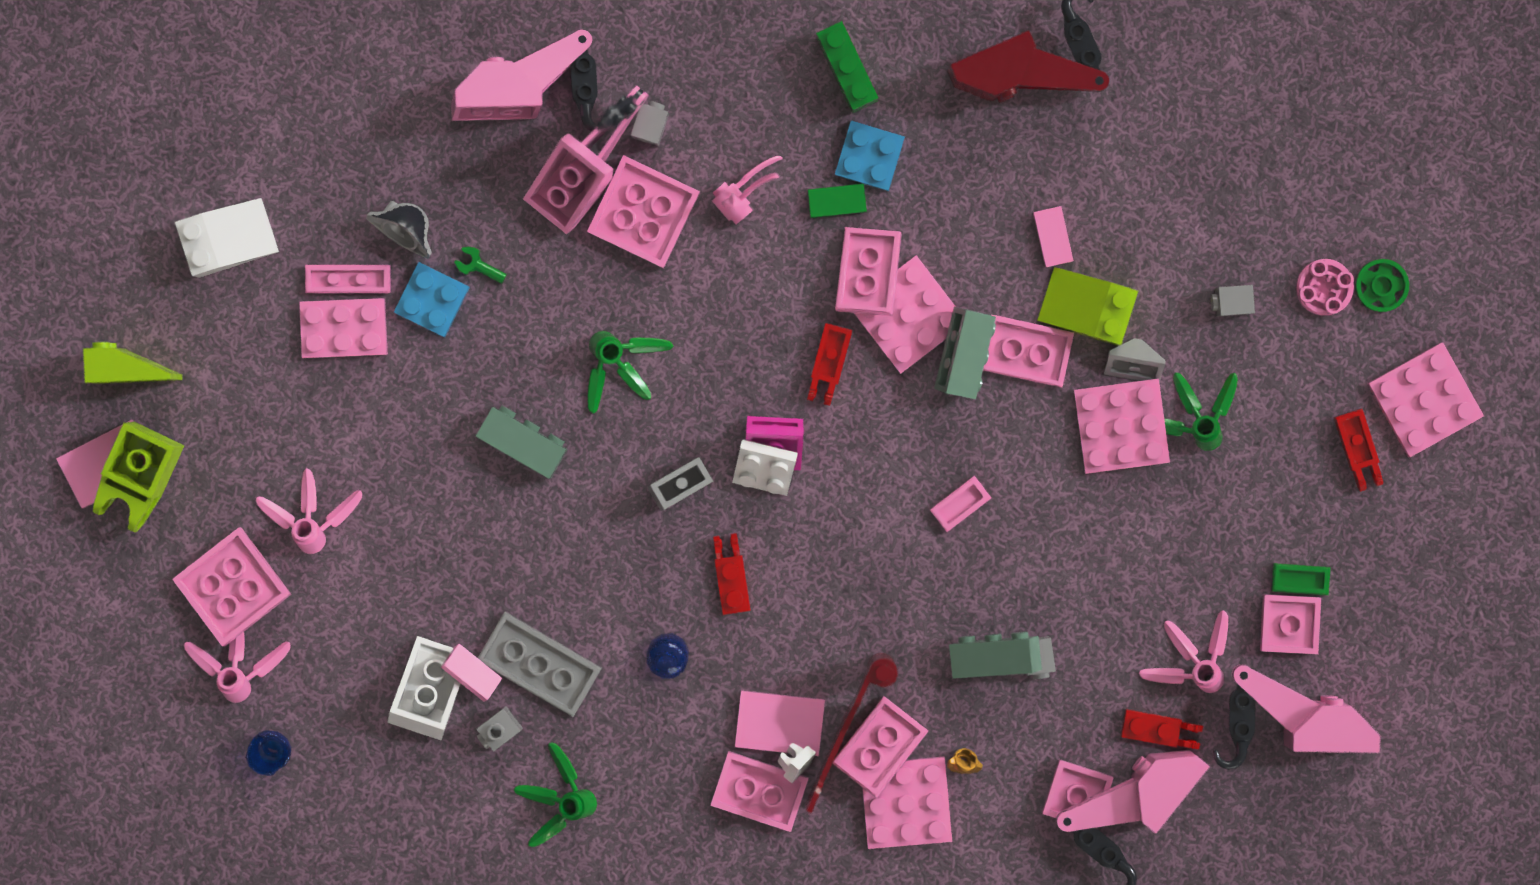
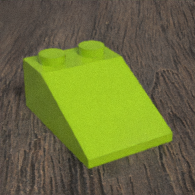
[1037,267,1138,346]
[83,342,182,384]

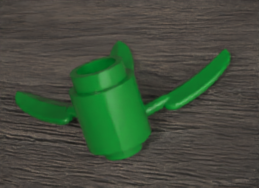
[587,331,674,414]
[1164,372,1238,451]
[513,743,597,847]

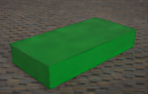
[808,184,867,218]
[1271,563,1331,596]

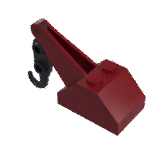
[947,0,1109,103]

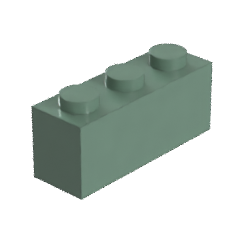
[934,306,996,399]
[476,405,568,479]
[949,632,1042,678]

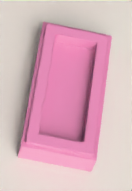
[1033,206,1073,268]
[930,476,991,532]
[441,644,502,702]

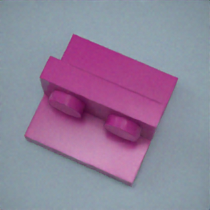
[746,416,804,471]

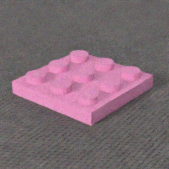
[587,155,700,268]
[854,255,956,374]
[1367,342,1484,457]
[1074,379,1170,474]
[172,527,292,646]
[863,757,952,849]

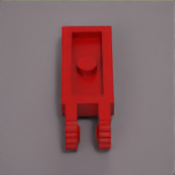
[807,323,853,406]
[1333,409,1383,492]
[713,533,751,615]
[1121,709,1203,749]

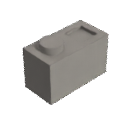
[647,457,713,511]

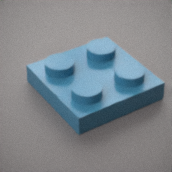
[835,121,905,191]
[394,262,470,337]

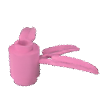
[712,156,782,225]
[256,468,362,554]
[1139,610,1228,693]
[184,632,290,703]

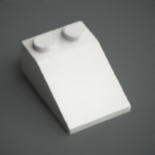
[175,198,279,278]
[388,636,461,740]

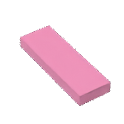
[305,265,391,293]

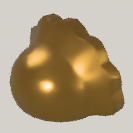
[947,748,983,774]

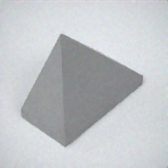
[1104,338,1165,383]

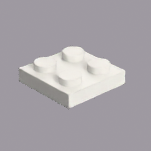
[732,440,798,496]

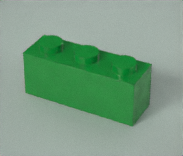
[816,21,879,114]

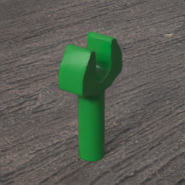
[454,247,507,284]

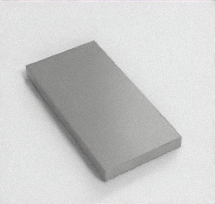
[478,612,602,717]

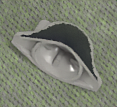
[366,201,432,259]

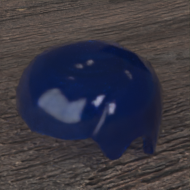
[646,633,689,679]
[245,730,292,776]

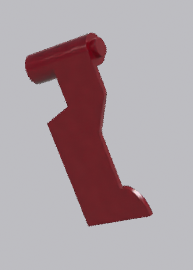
[806,653,898,814]

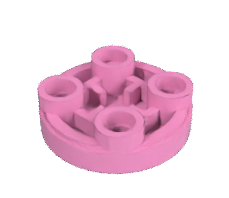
[1296,259,1354,316]

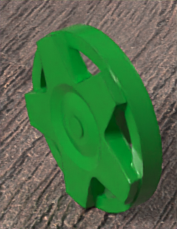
[1355,259,1409,312]

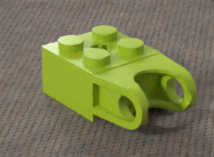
[93,421,184,533]

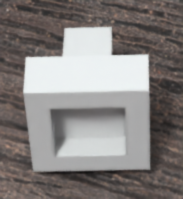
[778,743,816,783]

